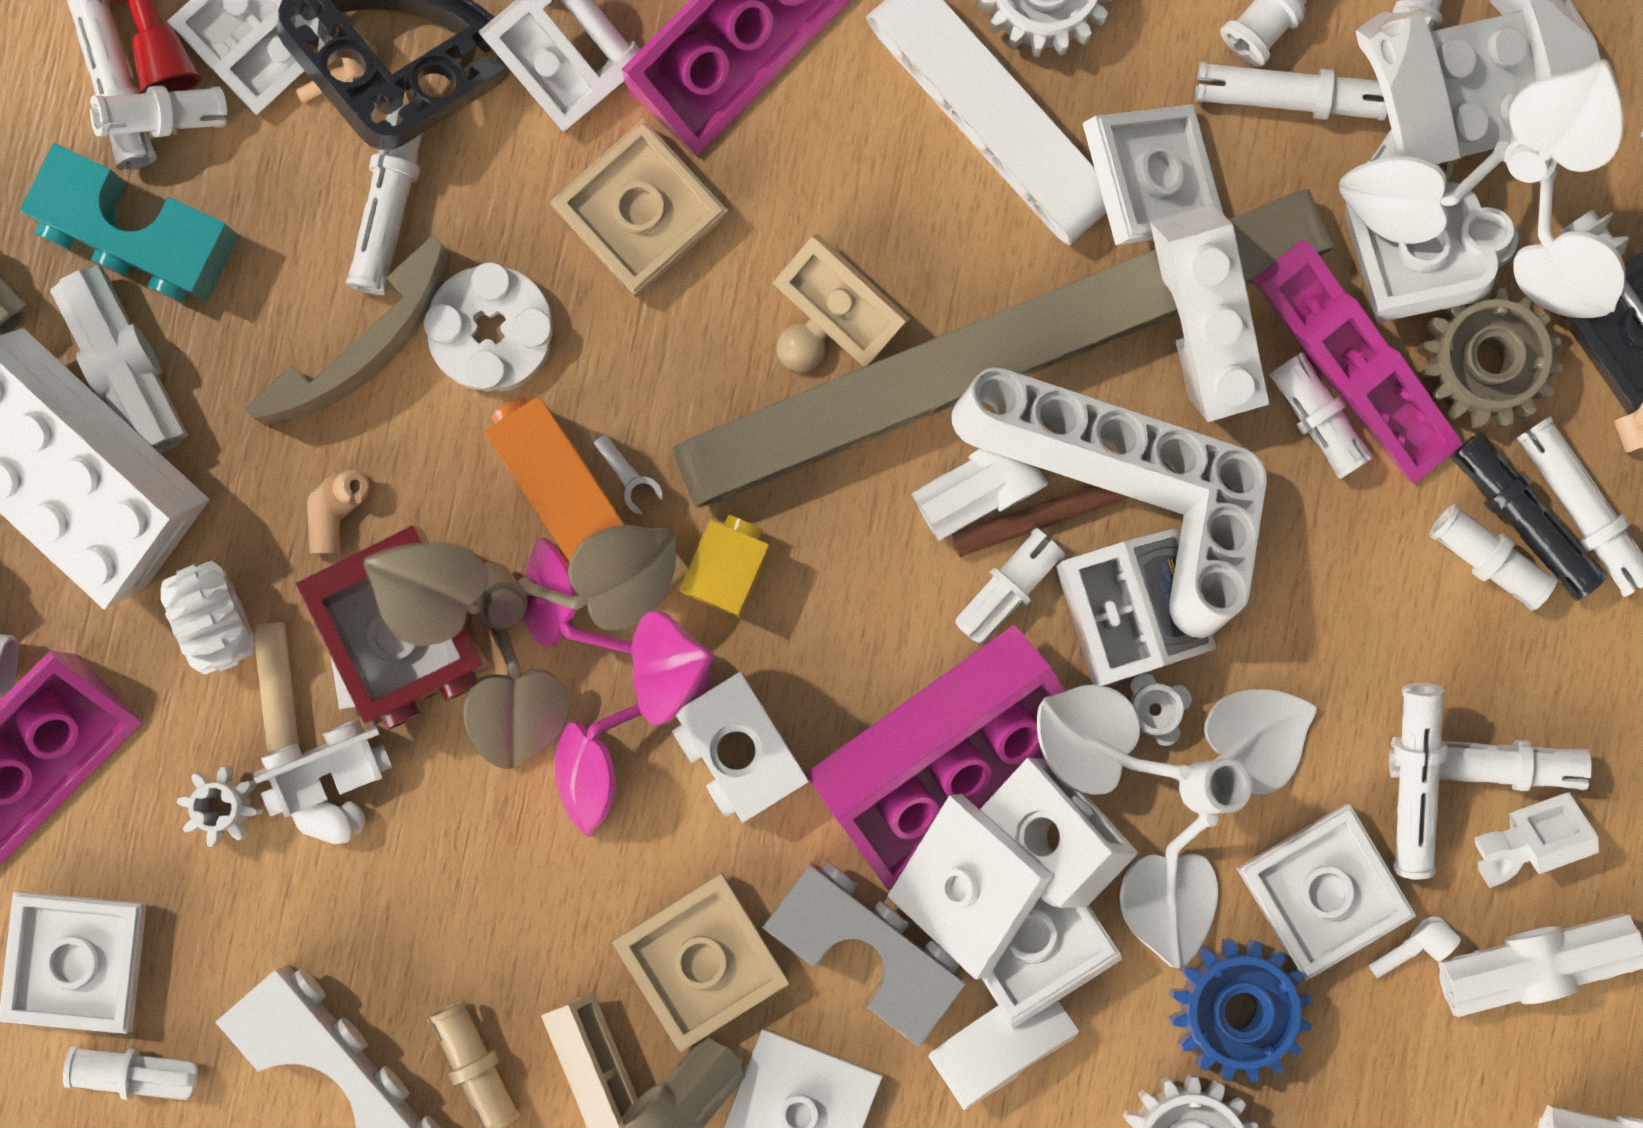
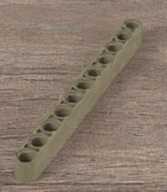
[672,189,1334,508]

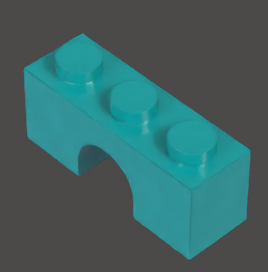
[19,142,239,304]

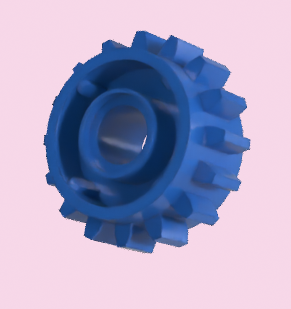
[1168,938,1313,1082]

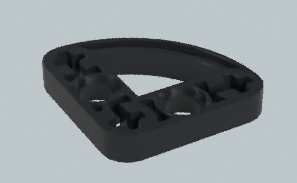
[277,0,511,150]

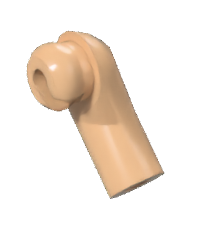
[307,467,370,555]

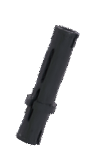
[1450,431,1608,601]

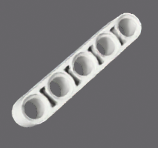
[866,0,1107,245]

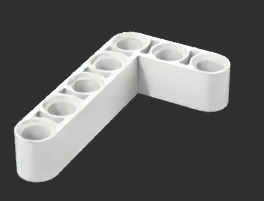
[952,367,1267,638]

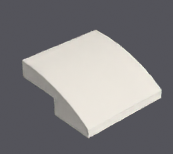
[167,0,325,115]

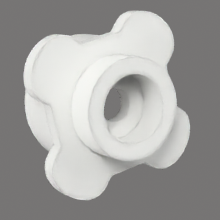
[1130,674,1192,746]

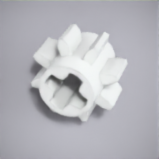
[176,766,263,847]

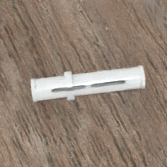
[67,0,157,170]
[1195,61,1387,121]
[346,102,423,295]
[1516,416,1643,597]
[1393,683,1448,879]
[1389,737,1592,791]

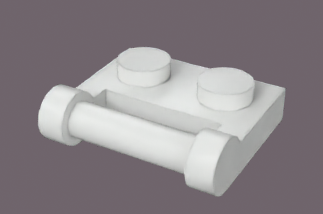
[479,0,641,132]

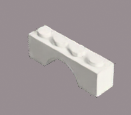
[216,964,441,1128]

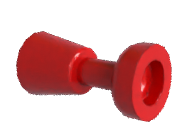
[112,0,202,94]

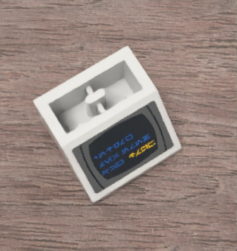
[1055,528,1217,686]

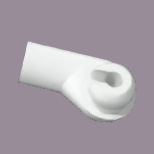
[291,801,365,845]

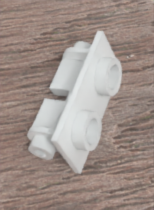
[254,719,392,818]

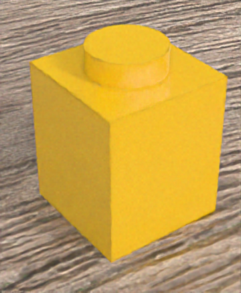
[679,515,770,618]

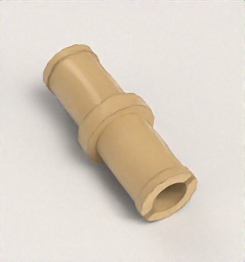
[426,999,520,1128]

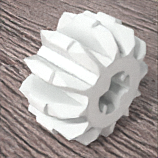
[161,560,255,675]

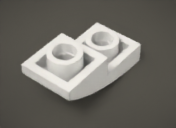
[928,1001,1079,1110]

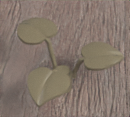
[364,525,676,769]

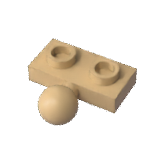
[772,234,911,373]

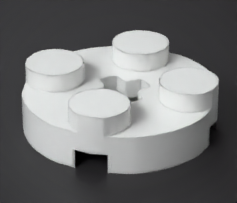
[424,262,553,392]

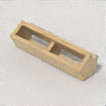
[541,992,638,1128]

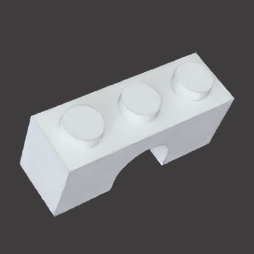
[1150,204,1269,422]

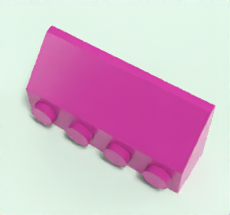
[805,624,1065,891]

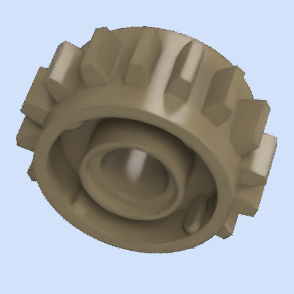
[1417,288,1562,429]

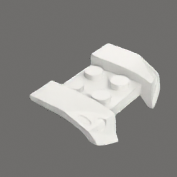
[1356,0,1601,164]

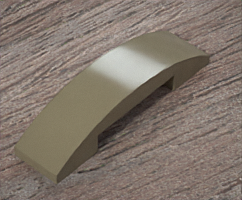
[244,235,451,426]

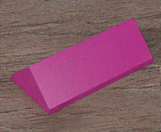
[621,0,851,156]
[0,651,143,865]

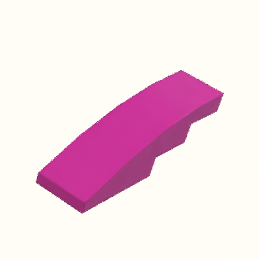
[1252,239,1463,484]

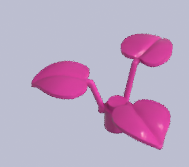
[524,538,715,837]

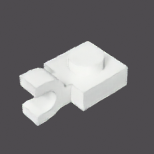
[1475,792,1599,888]

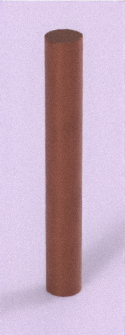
[951,485,1131,558]

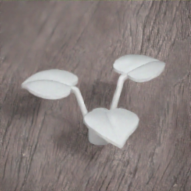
[1338,60,1626,318]
[1037,685,1317,968]

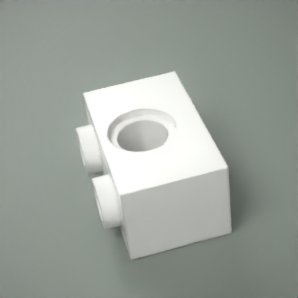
[672,671,809,823]
[980,758,1138,908]

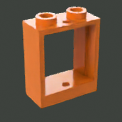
[483,395,626,562]

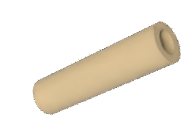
[253,622,299,752]

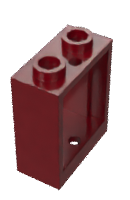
[295,525,490,730]

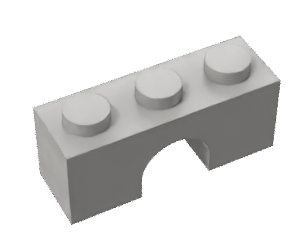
[763,862,966,1047]

